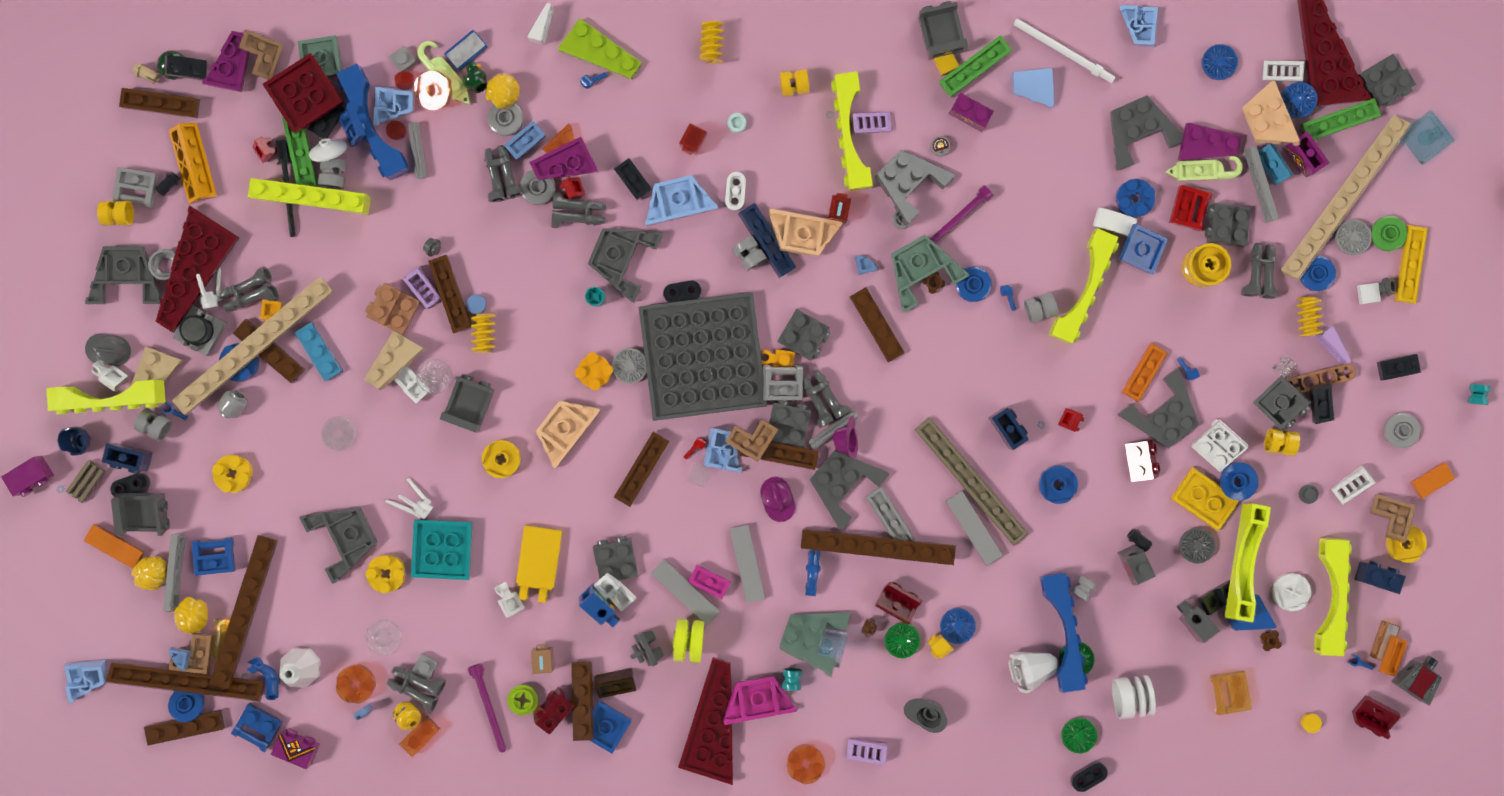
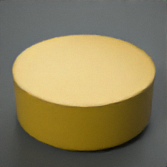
[1300,713,1322,733]

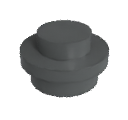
[423,238,441,257]
[1379,277,1396,297]
[1298,485,1319,504]

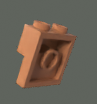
[366,283,421,335]

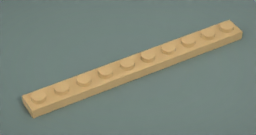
[1281,115,1411,281]
[172,277,334,415]

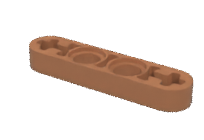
[1286,364,1356,393]

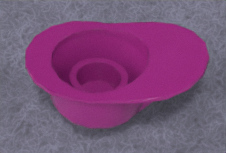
[833,415,858,459]
[760,477,796,522]

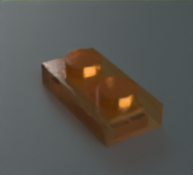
[399,715,441,758]

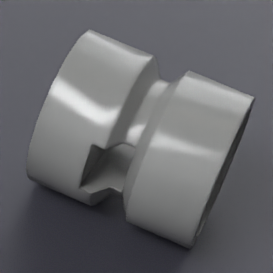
[318,158,346,189]
[732,235,767,272]
[1024,292,1058,324]
[134,408,172,442]

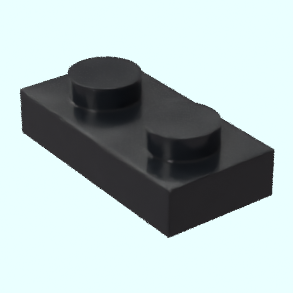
[165,55,207,80]
[308,105,346,139]
[614,158,652,201]
[1377,354,1421,381]
[1309,383,1334,424]

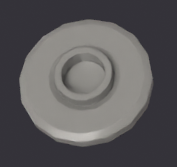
[488,103,523,136]
[520,170,556,205]
[1335,219,1372,255]
[612,348,647,384]
[1384,413,1421,448]

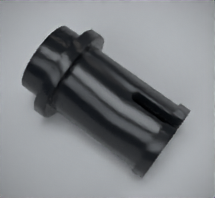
[155,172,180,196]
[1127,528,1152,552]

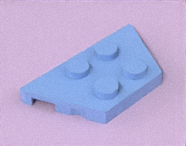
[645,175,718,226]

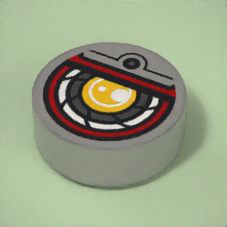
[930,136,950,156]

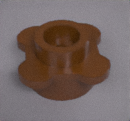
[922,271,945,294]
[861,619,877,638]
[1260,630,1282,651]

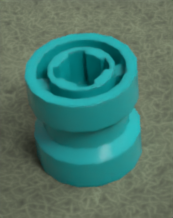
[585,287,606,307]
[1467,384,1491,405]
[782,668,802,691]

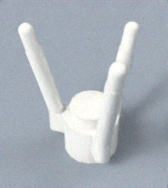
[196,267,222,309]
[385,478,433,519]

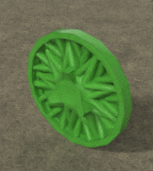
[1371,216,1408,252]

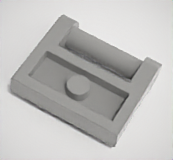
[112,167,158,208]
[763,365,803,400]

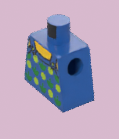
[579,583,620,627]

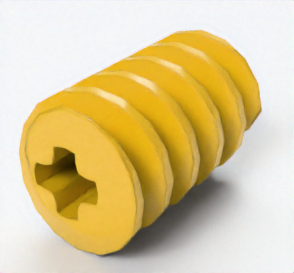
[699,21,725,64]
[1296,297,1324,337]
[471,314,496,353]

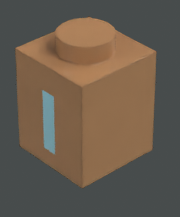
[531,644,554,674]

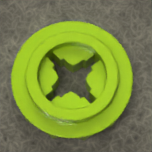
[507,684,538,716]

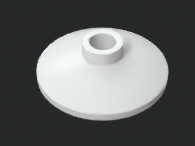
[309,138,347,162]

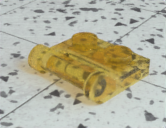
[1210,671,1252,715]

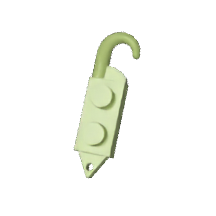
[417,41,470,105]
[1165,156,1243,182]

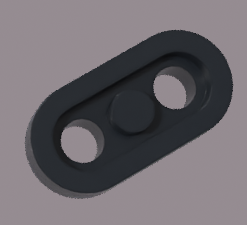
[663,280,701,303]
[110,473,150,497]
[1070,761,1108,792]

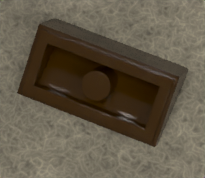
[595,668,636,699]

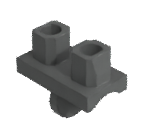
[630,631,664,666]

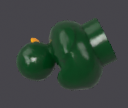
[462,62,487,93]

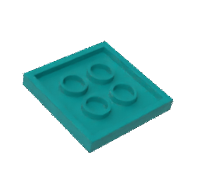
[411,519,473,580]

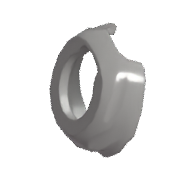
[148,249,175,280]

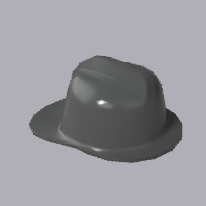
[85,334,131,366]
[904,699,947,733]

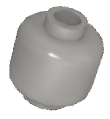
[218,389,247,419]

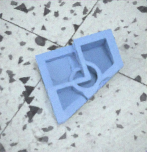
[1120,5,1158,47]
[1011,68,1054,108]
[373,86,415,125]
[703,428,742,473]
[64,659,107,703]

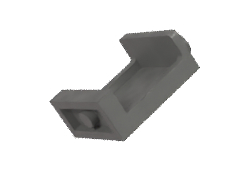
[918,1,968,60]
[440,374,495,433]
[111,493,170,536]

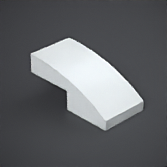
[1093,208,1137,237]
[393,365,430,404]
[593,573,636,612]

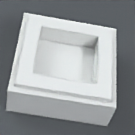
[1357,283,1381,305]

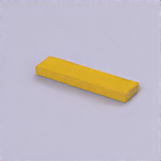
[1394,225,1428,304]

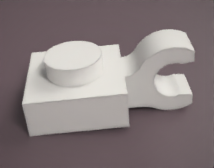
[91,360,128,391]
[494,582,524,618]

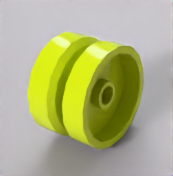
[673,619,704,664]

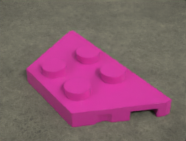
[723,676,797,725]

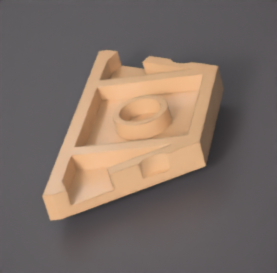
[1242,80,1300,146]
[769,209,842,257]
[536,401,601,468]

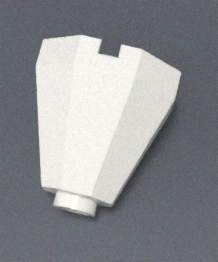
[279,647,321,688]
[1008,652,1059,694]

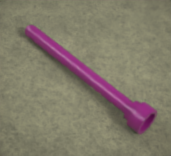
[930,185,994,244]
[467,663,506,753]

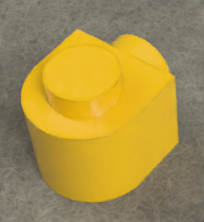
[927,633,954,660]

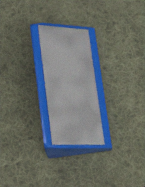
[444,30,488,71]

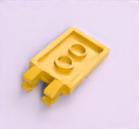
[516,525,563,603]

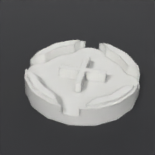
[1271,573,1312,612]

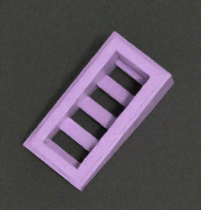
[852,112,892,135]
[403,266,441,309]
[1315,325,1351,364]
[846,739,887,765]

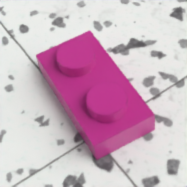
[688,565,731,599]

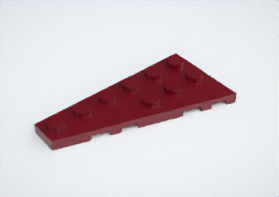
[1297,0,1371,107]
[155,205,240,333]
[678,657,733,785]

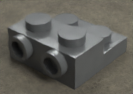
[1358,54,1416,107]
[1205,203,1251,246]
[777,309,831,361]
[1253,375,1312,430]
[769,400,811,448]
[593,536,638,580]

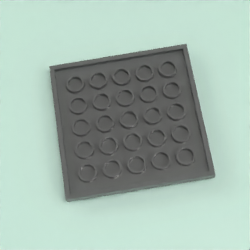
[639,292,767,421]

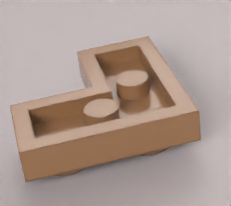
[238,29,283,80]
[725,419,778,462]
[1370,494,1415,543]
[169,633,214,674]

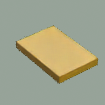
[1170,467,1239,531]

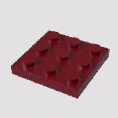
[262,53,344,134]

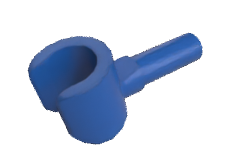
[580,72,607,89]
[1000,285,1016,311]
[1176,357,1200,381]
[160,401,188,421]
[1347,654,1374,670]

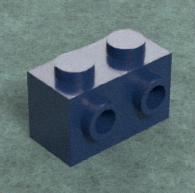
[988,407,1029,450]
[101,443,153,474]
[1354,561,1406,594]

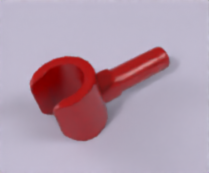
[683,437,707,460]

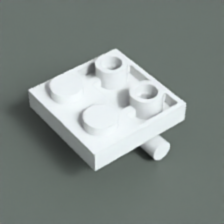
[1191,419,1248,472]

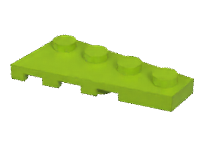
[557,18,642,80]

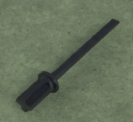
[276,140,296,237]

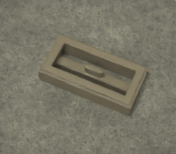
[65,460,106,503]

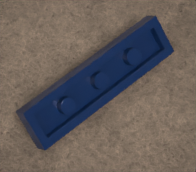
[738,203,796,278]

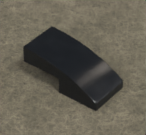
[1197,580,1230,615]

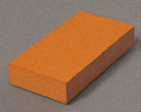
[1410,462,1455,499]
[1379,635,1408,677]

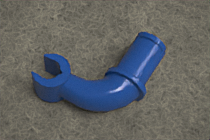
[805,550,821,596]
[247,657,280,700]

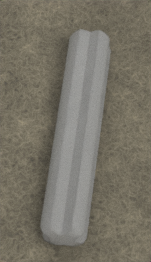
[408,122,427,179]
[809,410,859,449]

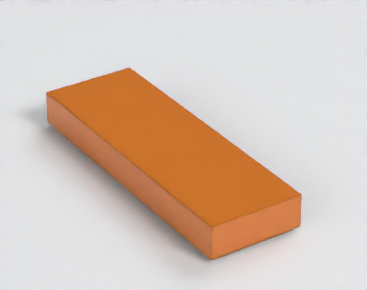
[1121,343,1168,402]
[84,524,145,569]

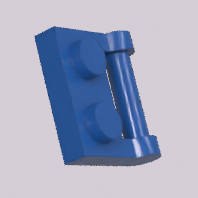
[339,102,366,147]
[192,537,235,576]
[231,703,283,753]

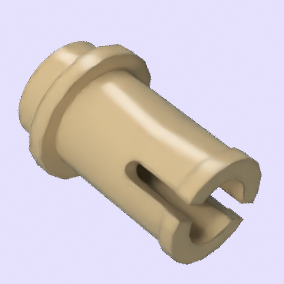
[132,63,160,84]

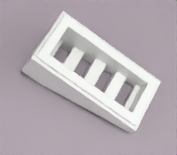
[527,3,554,45]
[1262,61,1304,83]
[1331,465,1376,505]

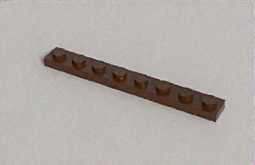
[801,528,956,565]
[209,535,278,689]
[106,663,265,702]

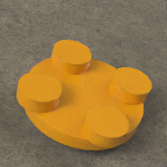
[574,352,613,391]

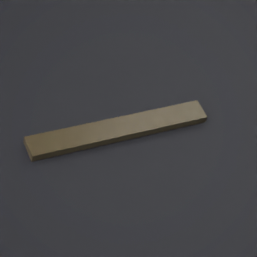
[914,417,1028,546]

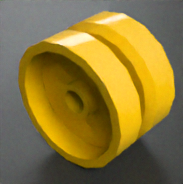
[1181,243,1231,288]

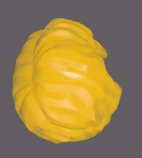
[485,73,520,109]
[131,556,168,590]
[174,597,208,634]

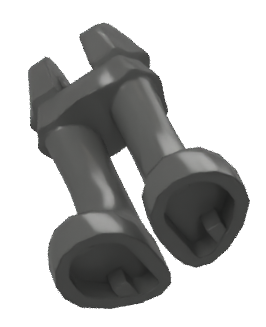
[484,145,524,202]
[551,192,606,228]
[1241,243,1278,299]
[219,266,279,311]
[803,370,851,428]
[387,666,446,713]

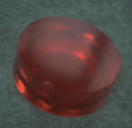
[394,71,414,90]
[386,120,406,141]

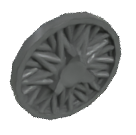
[1179,528,1215,564]

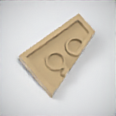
[363,331,426,390]
[131,347,184,407]

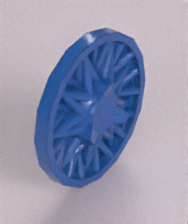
[1201,44,1238,80]
[1281,82,1318,119]
[1300,256,1336,292]
[956,267,991,302]
[940,608,976,644]
[168,691,205,723]

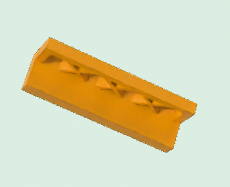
[168,122,217,204]

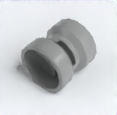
[892,211,912,230]
[1071,575,1097,602]

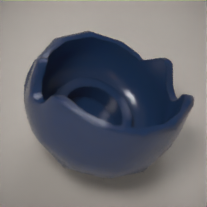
[57,426,91,456]

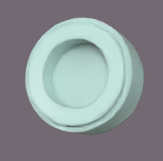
[727,113,747,133]

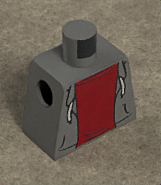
[1117,544,1156,586]
[1176,600,1220,643]
[1391,655,1442,706]

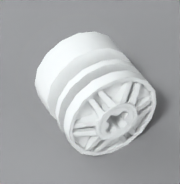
[1112,675,1156,720]

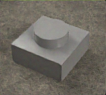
[389,46,417,74]
[412,653,439,680]

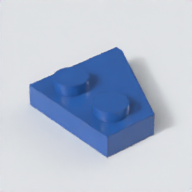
[1224,594,1277,631]

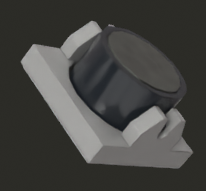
[173,305,226,356]

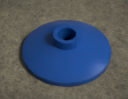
[1220,462,1258,501]

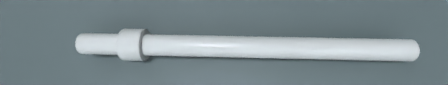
[1013,18,1115,83]

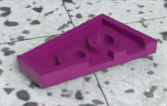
[202,31,250,93]
[1178,123,1242,161]
[529,137,599,180]

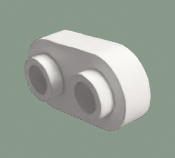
[725,172,746,211]

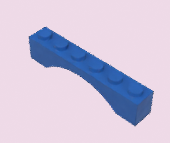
[336,64,411,180]
[1040,573,1088,693]

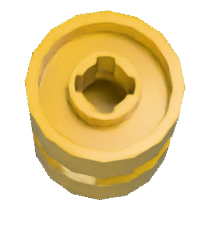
[780,68,809,97]
[97,201,134,226]
[1264,428,1300,457]

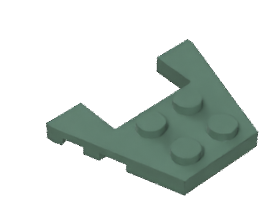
[891,234,969,313]
[780,612,850,677]

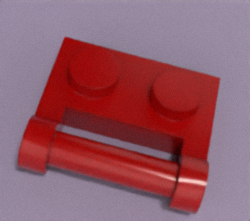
[1169,185,1213,232]

